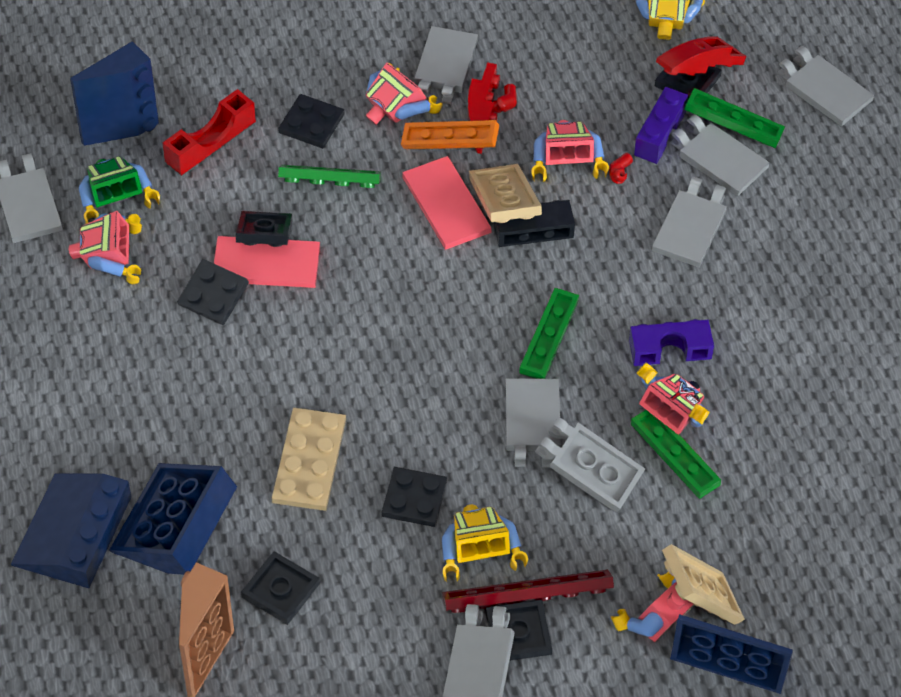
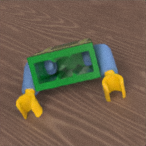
[79,157,160,224]

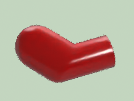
[493,84,517,113]
[609,153,633,184]

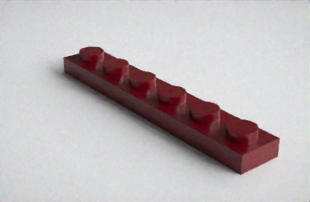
[442,569,614,613]

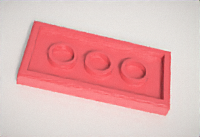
[402,156,492,250]
[214,236,320,288]

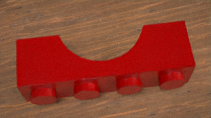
[162,89,256,176]

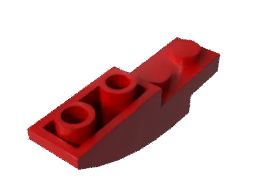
[656,36,747,75]
[467,62,500,154]

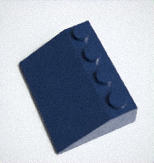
[70,41,159,146]
[109,463,237,575]
[11,473,131,588]
[670,614,793,694]

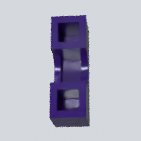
[634,87,688,164]
[629,319,714,366]

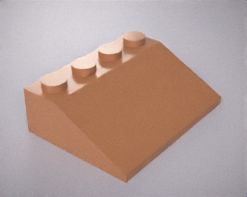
[179,562,234,697]

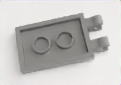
[414,26,478,104]
[777,46,874,127]
[670,114,770,196]
[0,153,63,243]
[652,176,727,268]
[505,379,561,467]
[535,417,645,512]
[443,604,515,697]

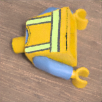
[635,0,705,40]
[442,504,528,582]

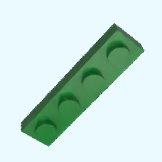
[684,88,785,148]
[278,164,381,188]
[519,288,579,379]
[631,410,721,499]

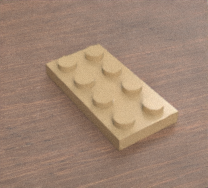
[469,164,542,223]
[272,408,346,511]
[662,544,745,625]

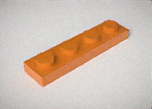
[401,120,499,149]

